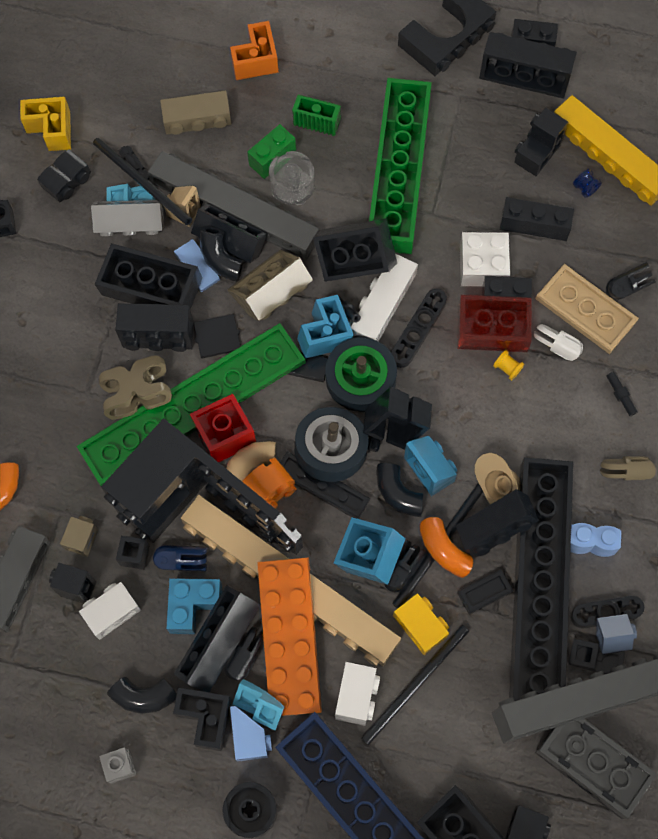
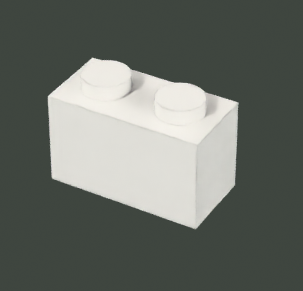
[79,582,141,640]

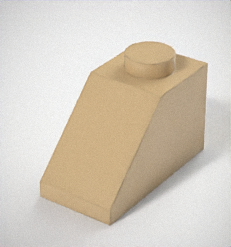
[165,186,201,227]

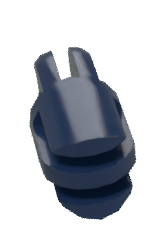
[153,545,207,571]

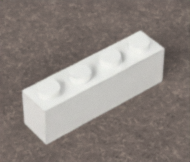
[349,254,418,342]

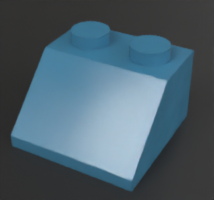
[404,436,457,497]

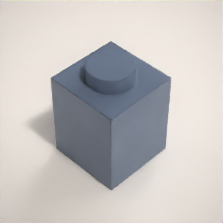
[596,614,637,654]

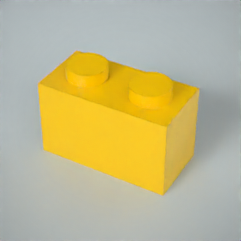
[393,593,449,655]

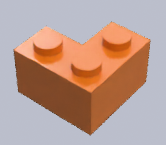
[230,21,279,80]

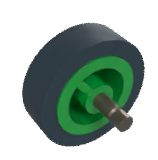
[325,337,397,412]

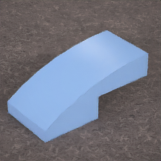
[174,239,220,292]

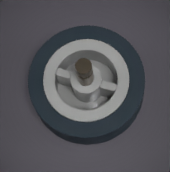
[294,407,368,482]

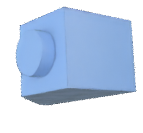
[230,706,272,762]

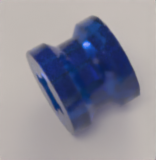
[573,169,602,198]

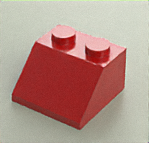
[190,394,256,462]

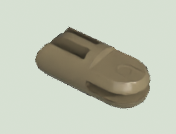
[600,456,656,481]

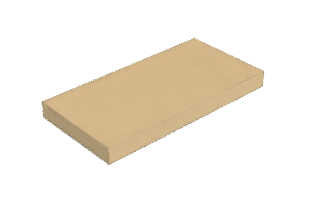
[535,264,639,354]

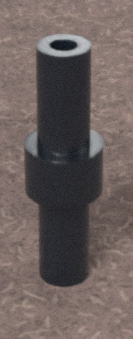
[339,296,361,323]
[606,371,638,417]

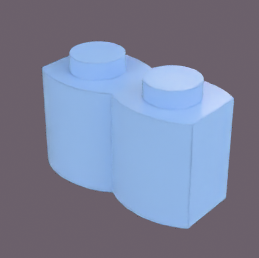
[570,523,621,557]

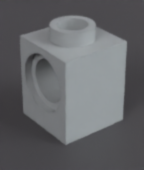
[99,747,136,784]

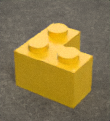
[20,97,71,151]

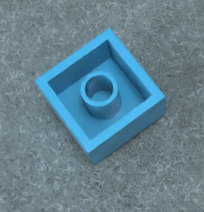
[334,517,406,585]

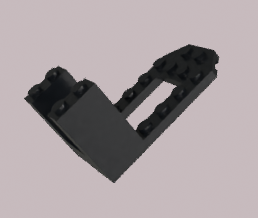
[101,418,303,555]

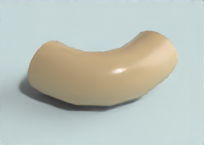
[226,441,276,481]

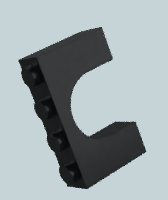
[398,0,496,76]

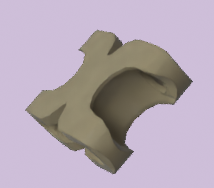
[99,356,172,420]

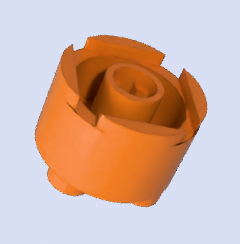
[242,458,296,508]

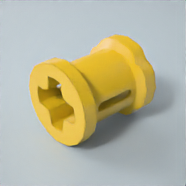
[493,350,525,381]

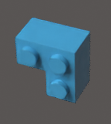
[297,295,353,358]
[166,578,222,634]

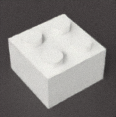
[460,232,510,286]
[335,662,380,726]

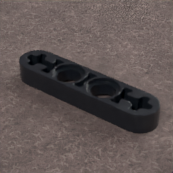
[391,288,447,368]

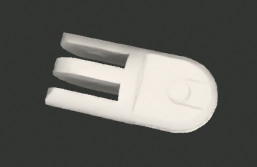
[534,324,583,361]

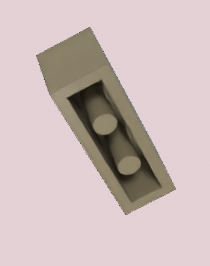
[160,90,231,135]

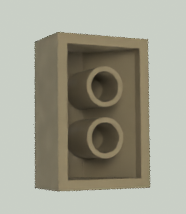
[228,250,313,321]

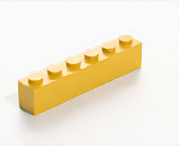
[554,95,658,206]

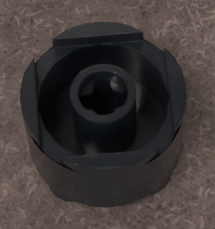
[222,782,277,838]

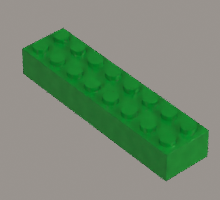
[369,78,432,254]

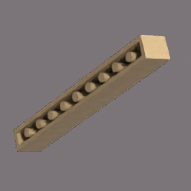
[181,495,401,666]

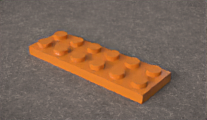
[257,558,322,716]

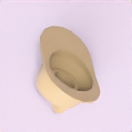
[475,453,521,504]

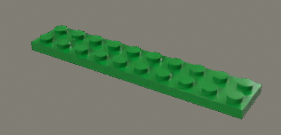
[76,323,306,486]

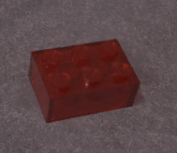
[457,295,532,352]

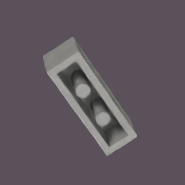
[91,200,164,236]

